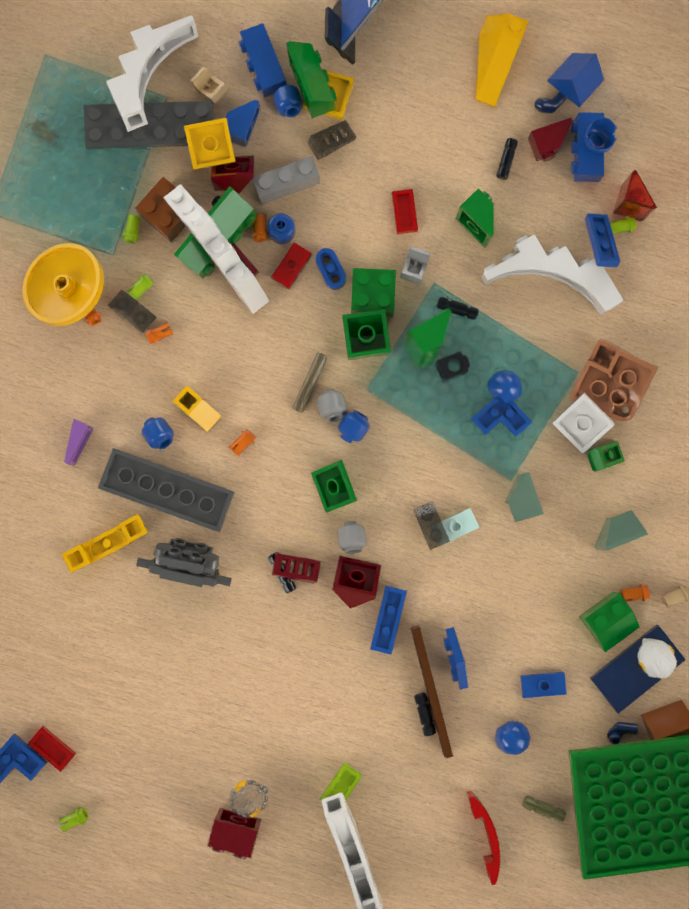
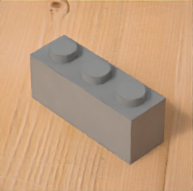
[252,156,320,205]

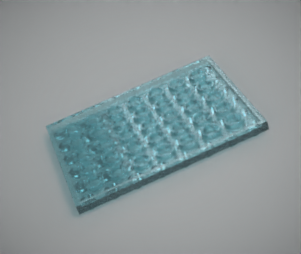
[0,54,167,256]
[366,283,579,481]

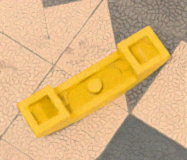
[61,514,149,573]

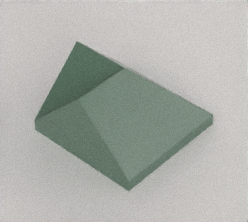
[505,472,544,522]
[595,510,648,551]

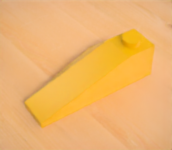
[476,13,529,108]

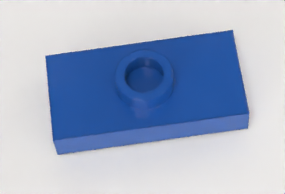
[520,672,567,698]

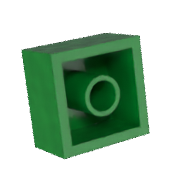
[351,268,396,317]

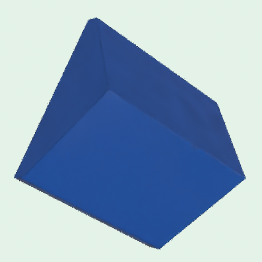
[547,53,604,108]

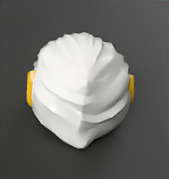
[638,638,677,679]

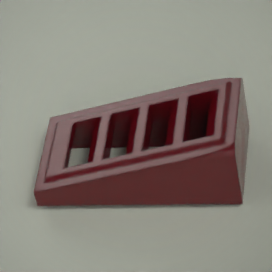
[272,553,321,584]

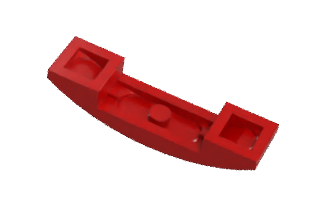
[467,791,500,885]

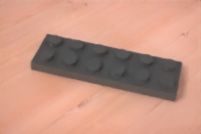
[83,101,213,149]
[98,448,235,532]

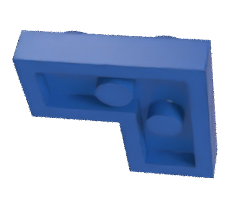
[470,397,532,437]
[443,627,468,690]
[0,734,47,783]

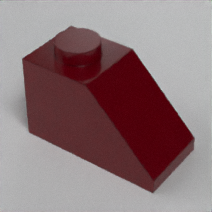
[528,118,573,162]

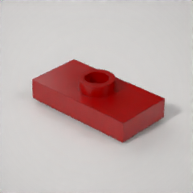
[271,242,312,290]

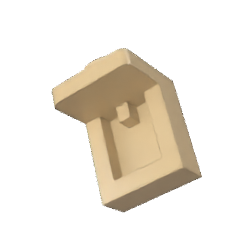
[191,66,229,104]

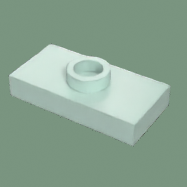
[431,508,480,546]

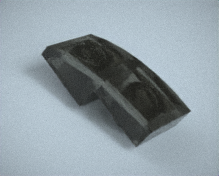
[107,289,156,334]
[413,501,450,550]

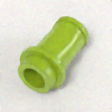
[122,215,141,244]
[610,216,637,235]
[127,274,154,301]
[58,807,89,832]

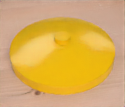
[22,243,104,326]

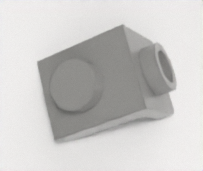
[400,246,430,285]

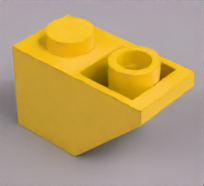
[173,385,222,432]

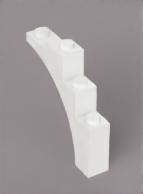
[106,15,199,132]
[163,184,269,314]
[481,234,624,315]
[321,792,383,909]

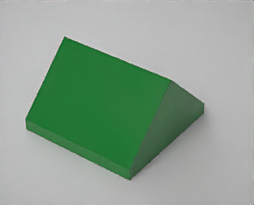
[311,460,357,513]

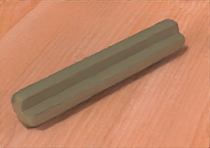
[293,352,327,413]

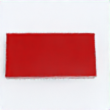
[392,189,418,234]
[28,726,76,772]

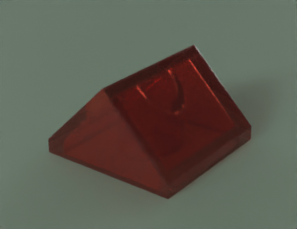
[613,170,657,222]

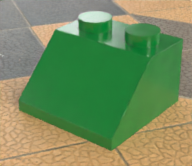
[455,188,494,248]
[342,309,391,361]
[579,592,640,652]

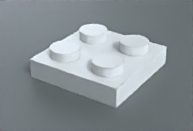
[552,393,615,454]

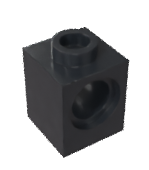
[435,351,470,383]

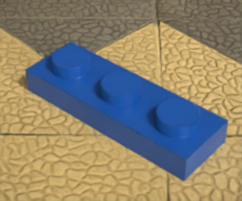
[585,213,620,267]
[370,586,407,655]

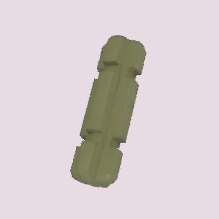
[523,796,566,823]

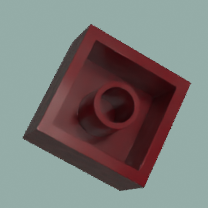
[207,808,262,859]

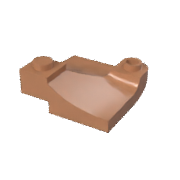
[570,338,659,421]

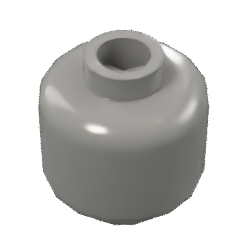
[317,389,347,422]
[337,521,367,554]

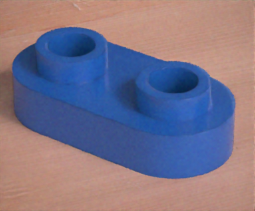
[316,248,346,290]

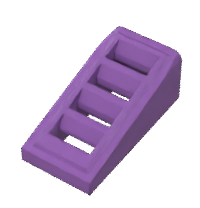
[64,419,93,466]

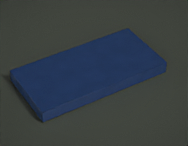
[590,625,686,714]

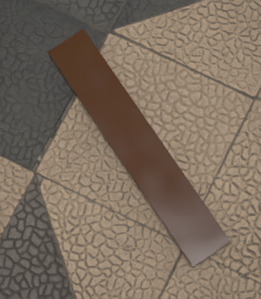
[410,625,453,758]

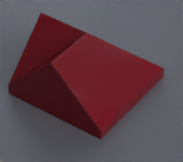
[211,155,254,194]
[332,556,381,609]

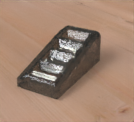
[308,120,356,160]

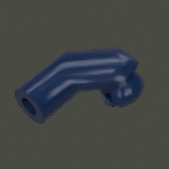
[534,92,566,114]
[607,722,638,744]

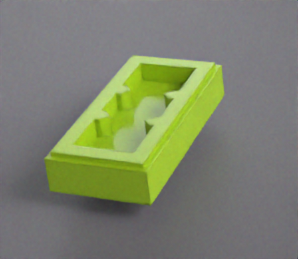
[320,762,362,802]

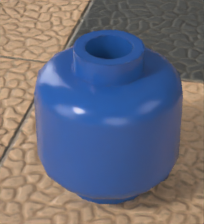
[273,85,303,118]
[267,213,296,244]
[338,410,370,443]
[142,417,174,450]

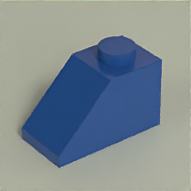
[226,100,261,147]

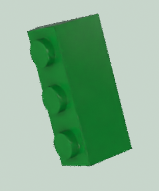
[286,41,337,119]

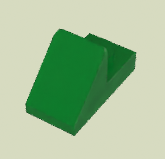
[587,441,625,471]

